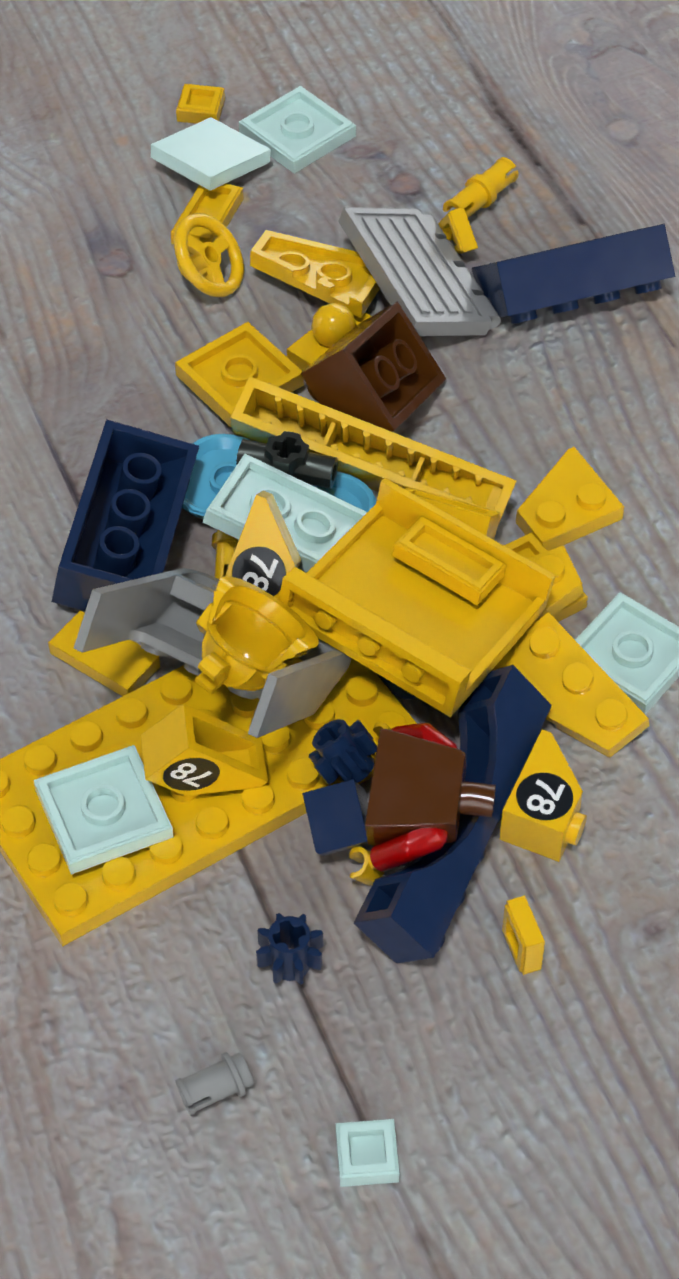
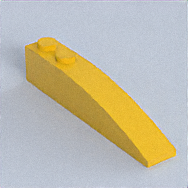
[230,376,516,525]

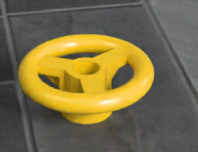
[174,213,244,297]

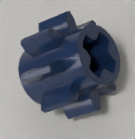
[309,719,377,785]
[256,913,323,985]

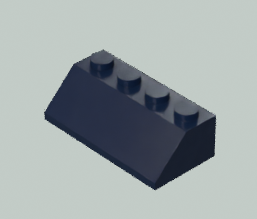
[472,224,676,324]
[51,419,199,611]

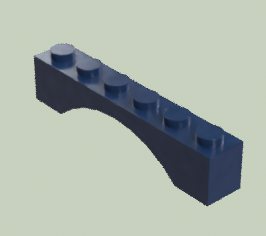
[353,665,552,963]

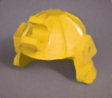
[195,576,319,694]

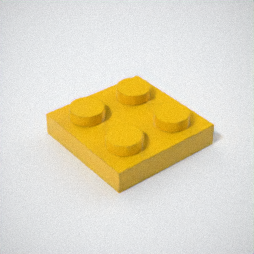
[175,322,304,427]

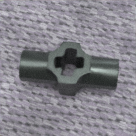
[236,431,338,489]

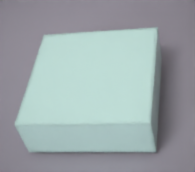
[335,1119,400,1187]

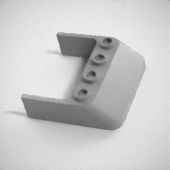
[74,568,352,738]

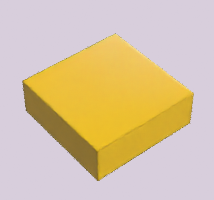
[176,84,225,124]
[502,895,545,975]

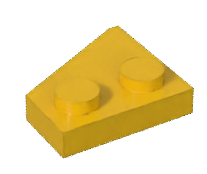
[516,447,624,551]

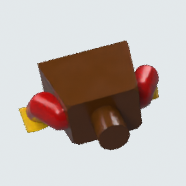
[349,722,496,886]

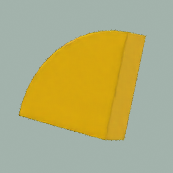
[438,207,478,254]

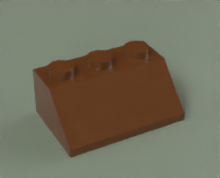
[301,301,446,432]

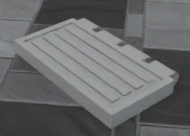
[338,207,501,336]

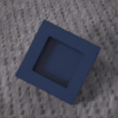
[302,779,374,856]

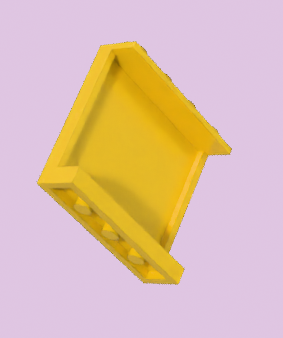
[279,478,556,718]

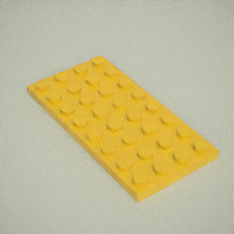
[0,659,417,947]

